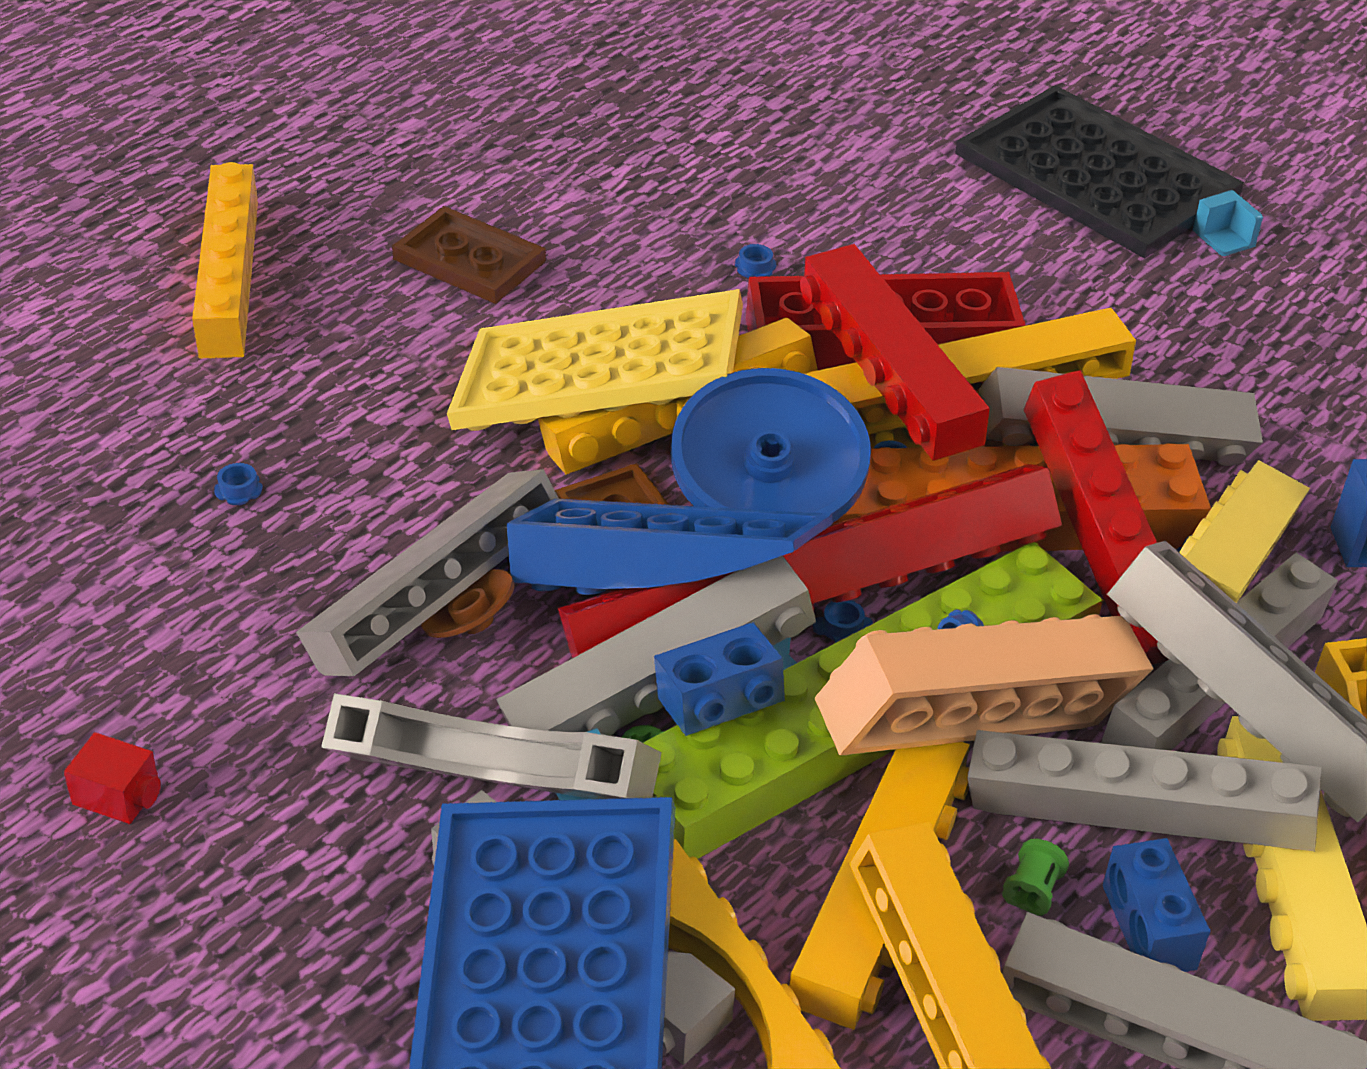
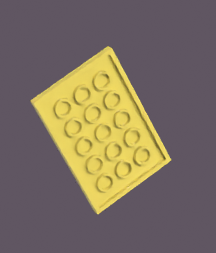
[447,289,743,431]

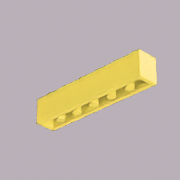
[1179,460,1310,603]
[1217,716,1367,1021]

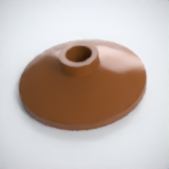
[421,569,515,638]

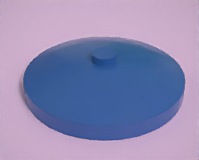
[671,368,871,523]

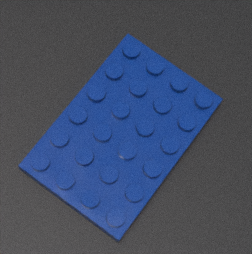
[409,797,675,1069]

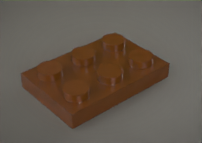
[392,206,546,304]

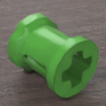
[1002,839,1069,916]

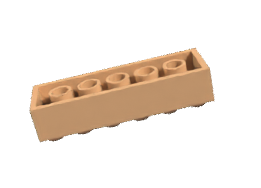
[815,614,1153,755]

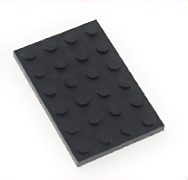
[955,85,1244,259]

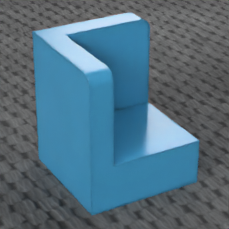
[1192,190,1263,256]

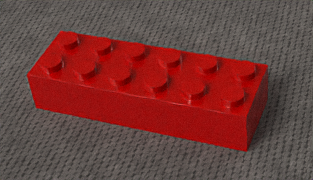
[746,272,1026,370]

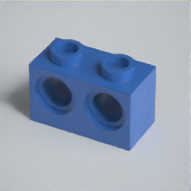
[654,622,785,736]
[1102,838,1210,972]

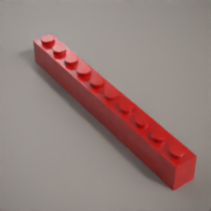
[558,464,1062,658]

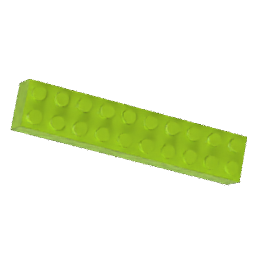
[643,542,1103,859]

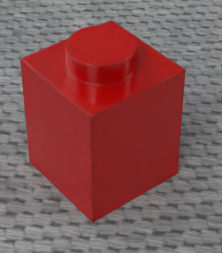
[64,732,161,824]

